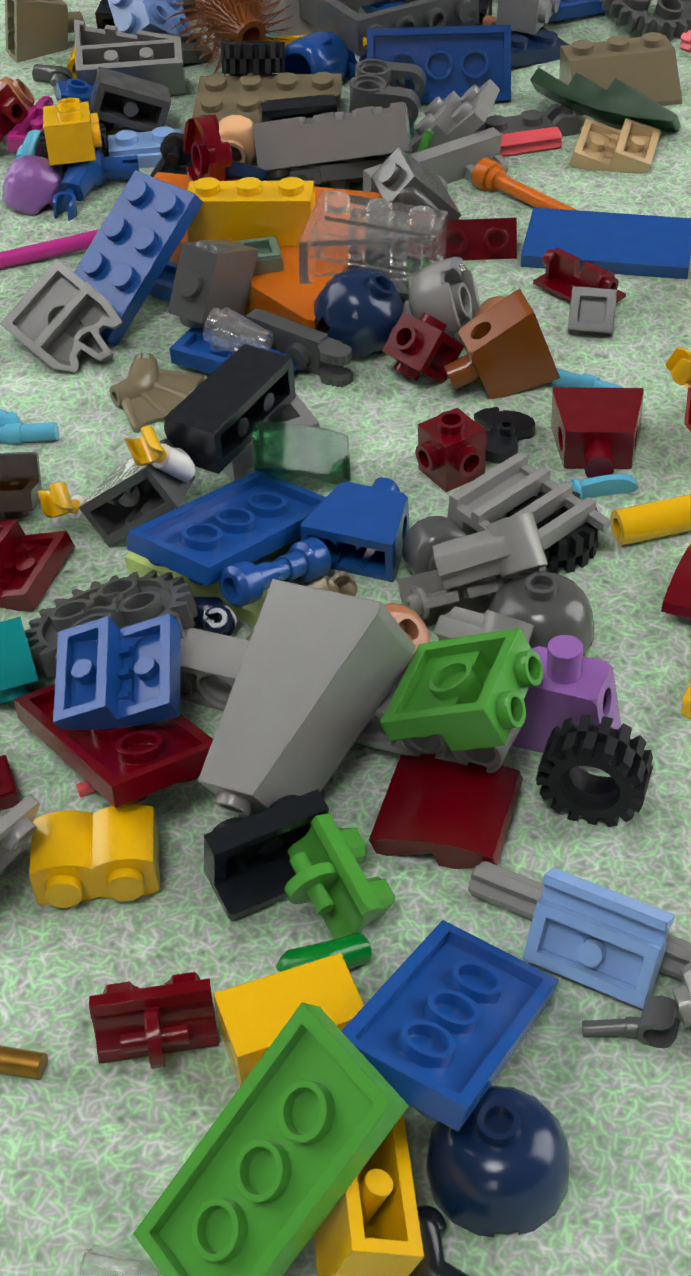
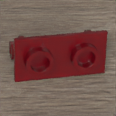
[434,217,517,261]
[533,248,626,303]

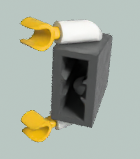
[38,426,196,546]

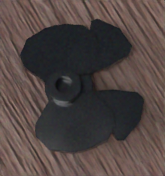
[474,407,535,463]

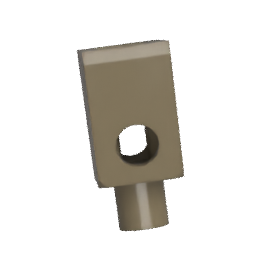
[5,0,84,63]

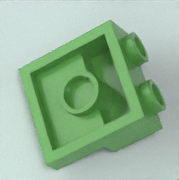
[379,627,543,752]

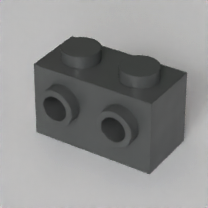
[89,66,171,132]

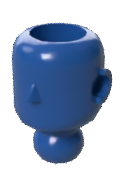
[284,30,353,82]

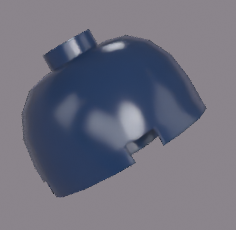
[314,267,404,357]
[426,1085,570,1237]

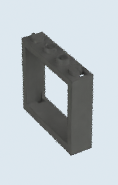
[299,0,479,56]

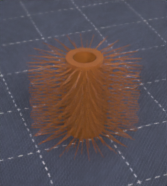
[167,0,293,76]

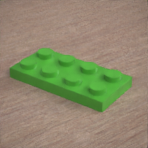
[133,1002,409,1276]

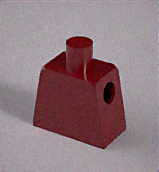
[551,387,644,478]

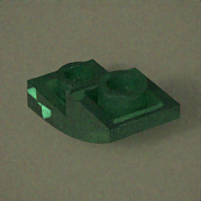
[252,421,351,485]

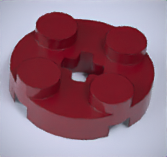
[183,114,232,182]

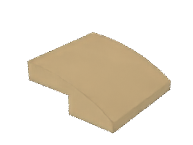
[569,117,661,174]

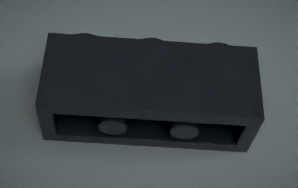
[164,344,296,474]

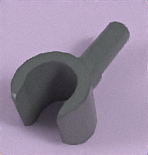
[582,996,680,1049]

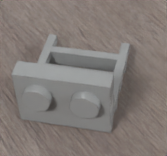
[447,451,611,572]

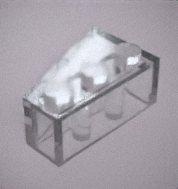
[299,190,448,284]

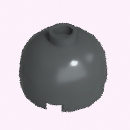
[489,571,594,656]

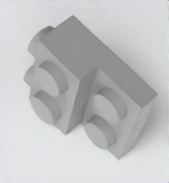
[411,79,500,153]

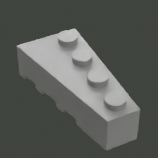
[252,102,412,179]

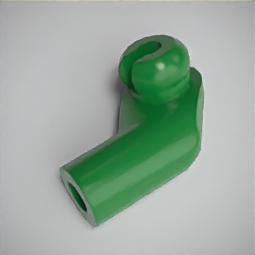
[276,933,371,972]

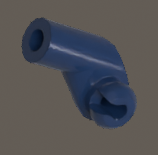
[193,597,237,636]

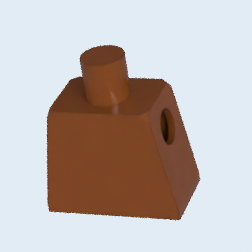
[443,289,560,399]

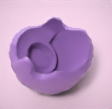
[2,155,64,215]

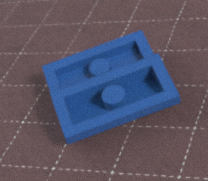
[53,613,181,730]

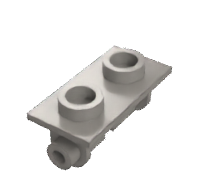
[396,569,511,627]

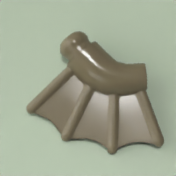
[110,353,204,432]

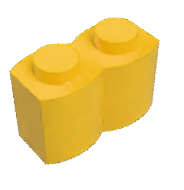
[29,804,160,908]

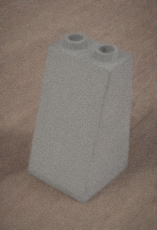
[198,579,416,819]

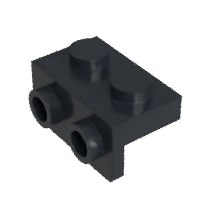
[204,789,329,920]

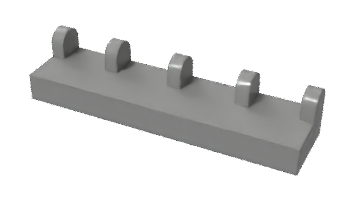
[363,127,508,214]

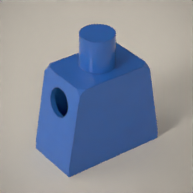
[300,477,409,582]

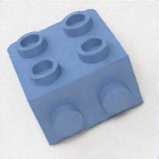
[108,0,192,35]

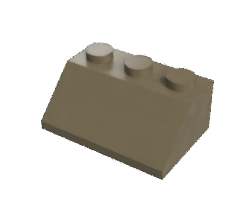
[559,32,682,115]

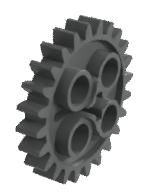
[599,0,691,42]
[25,571,198,678]

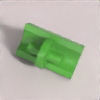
[284,813,395,939]

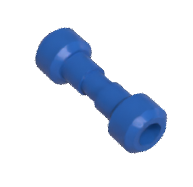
[219,537,331,607]

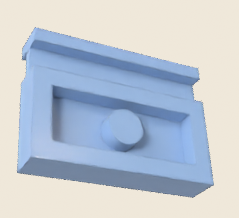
[108,126,182,169]
[522,867,675,1009]

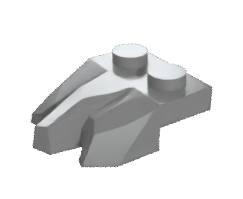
[0,259,123,372]

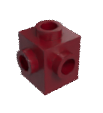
[382,311,464,384]
[415,408,488,492]

